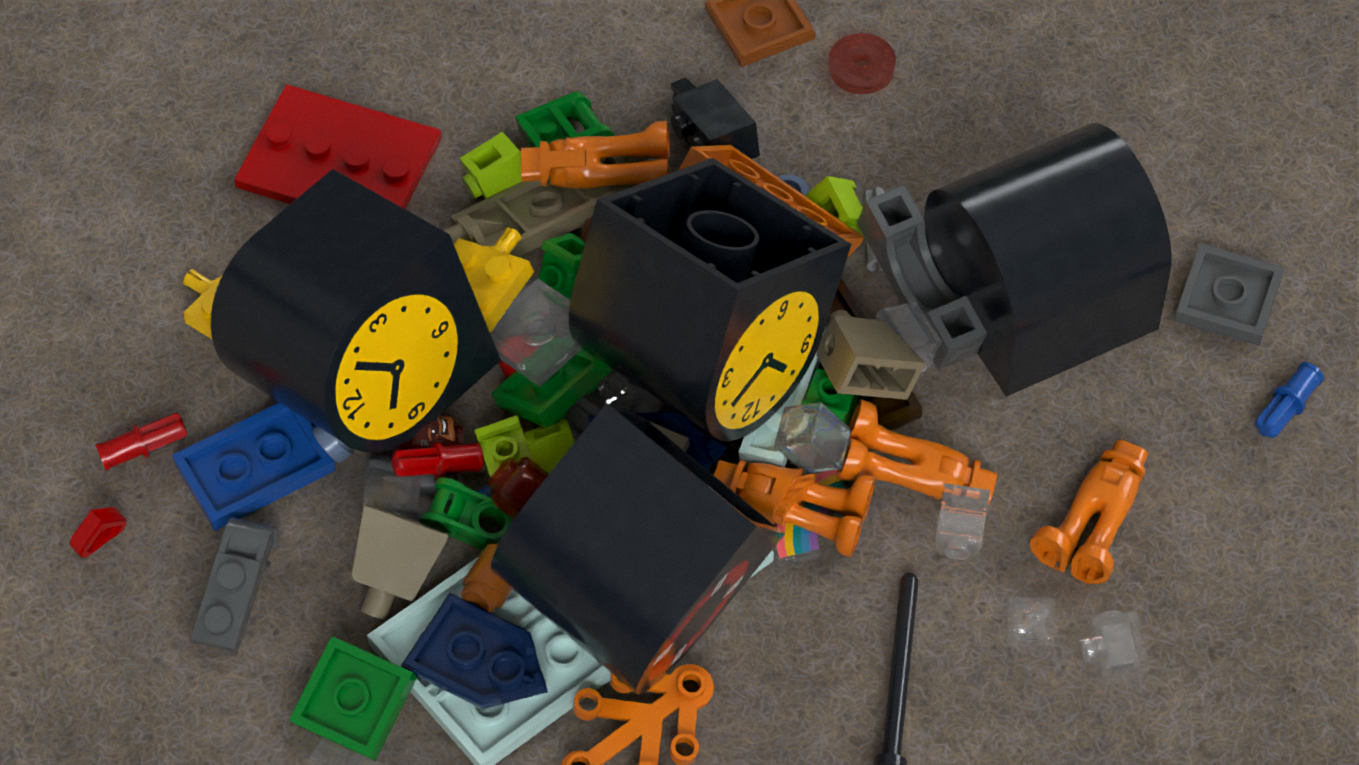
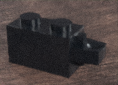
[671,77,760,159]

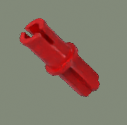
[95,413,187,471]
[391,442,483,479]

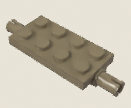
[443,156,651,257]

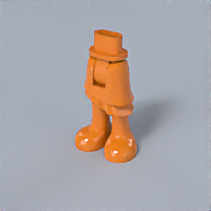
[714,460,876,558]

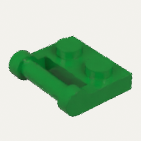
[515,91,616,147]

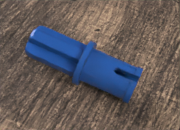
[1255,362,1324,438]

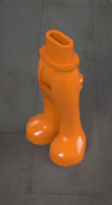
[521,121,670,189]
[836,399,997,506]
[1029,440,1149,584]

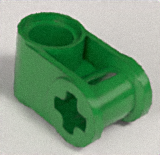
[419,478,513,550]

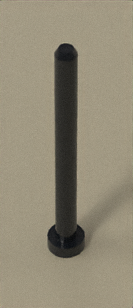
[873,572,919,765]

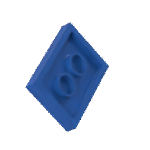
[172,402,336,531]

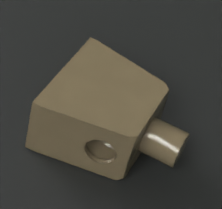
[816,310,925,400]
[351,504,450,620]

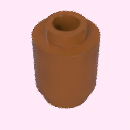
[461,544,513,613]

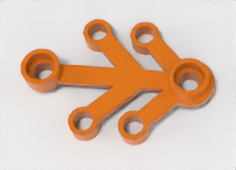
[561,664,714,765]

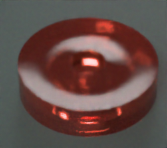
[829,33,896,94]

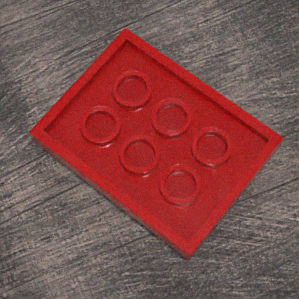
[234,84,442,210]

